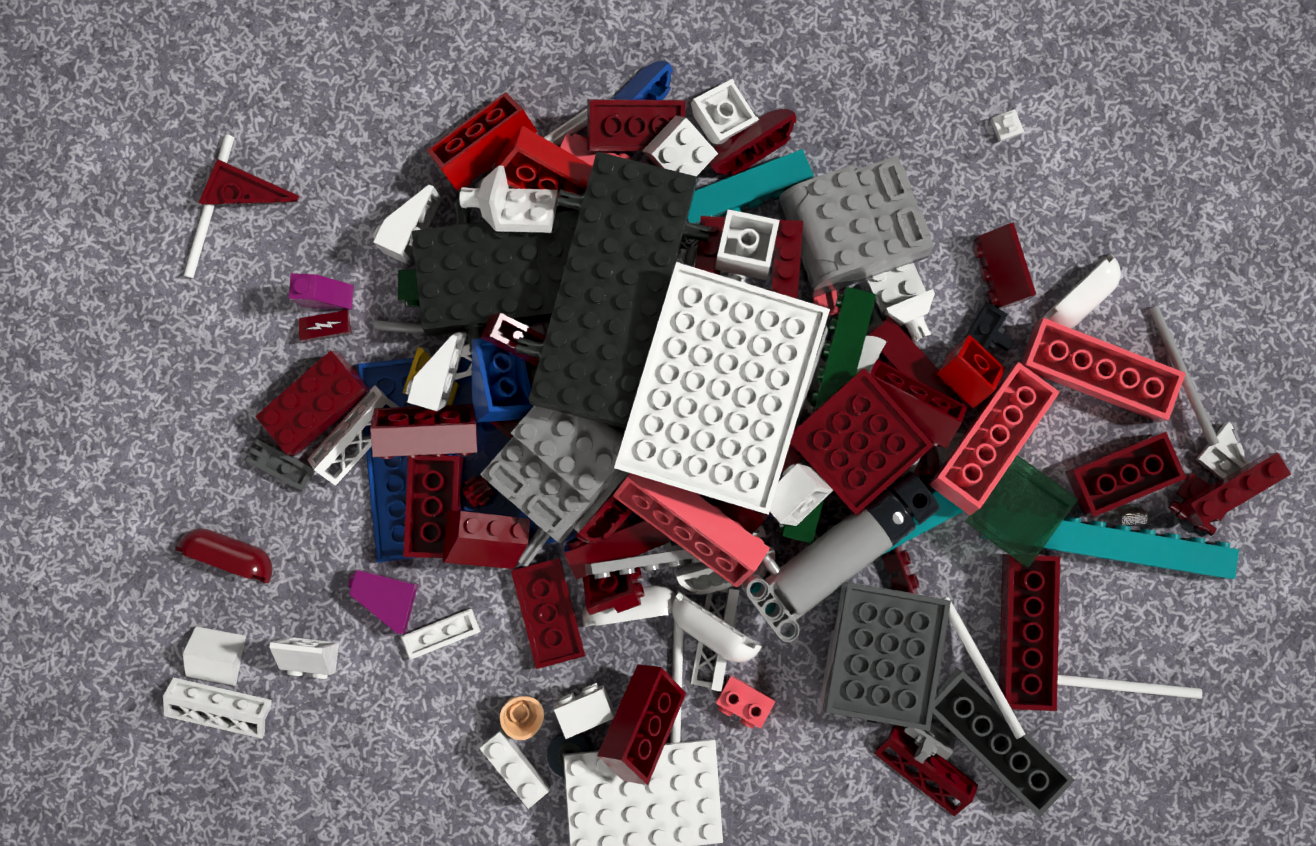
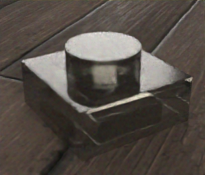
[1114,504,1147,526]

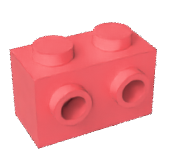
[715,674,776,729]

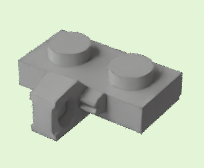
[904,722,957,764]

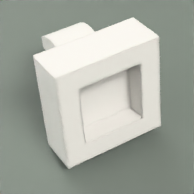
[991,109,1024,142]

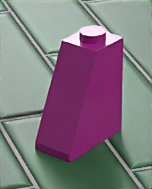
[289,273,354,310]
[348,569,418,634]

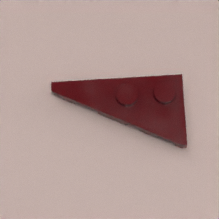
[198,159,300,205]

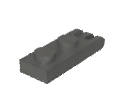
[244,438,315,491]

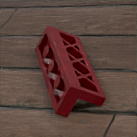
[874,725,978,816]

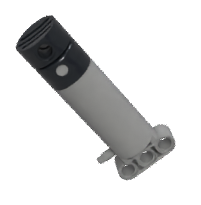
[742,470,940,642]

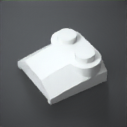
[691,79,759,144]

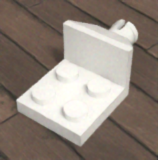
[460,166,559,233]
[866,263,935,342]

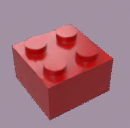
[937,334,1005,409]

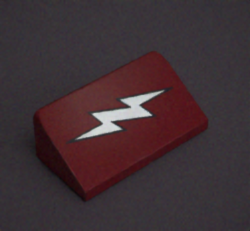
[299,310,352,343]

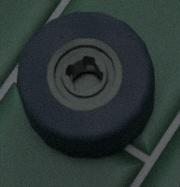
[547,731,593,778]

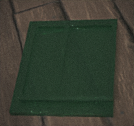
[964,455,1078,568]

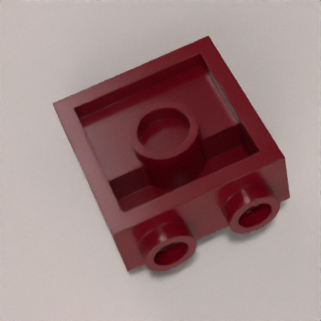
[583,567,645,615]

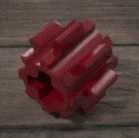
[461,475,495,507]

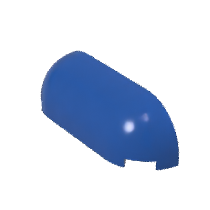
[613,61,673,100]

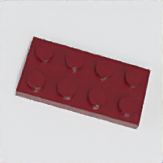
[587,99,686,151]
[511,558,586,669]

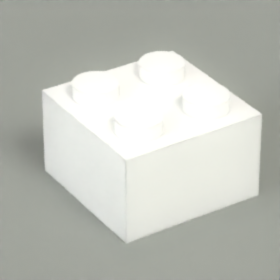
[642,116,718,176]
[715,210,779,280]
[770,463,833,526]
[554,683,615,739]

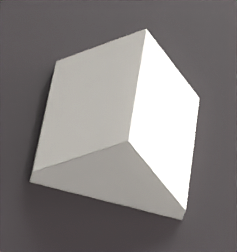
[183,626,246,686]

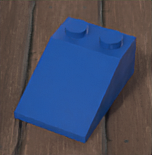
[472,339,534,422]

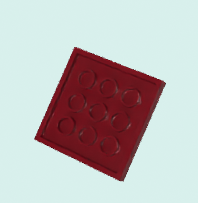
[790,368,934,515]

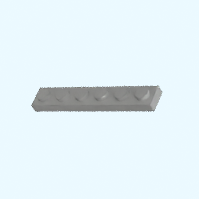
[585,549,701,579]

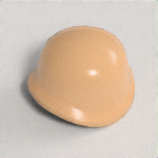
[500,696,544,740]

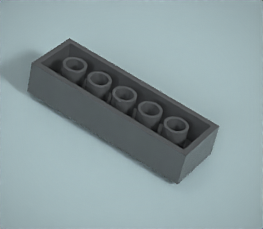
[933,668,1075,818]

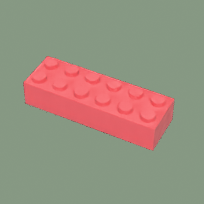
[1021,318,1186,422]
[929,362,1060,515]
[613,473,770,588]

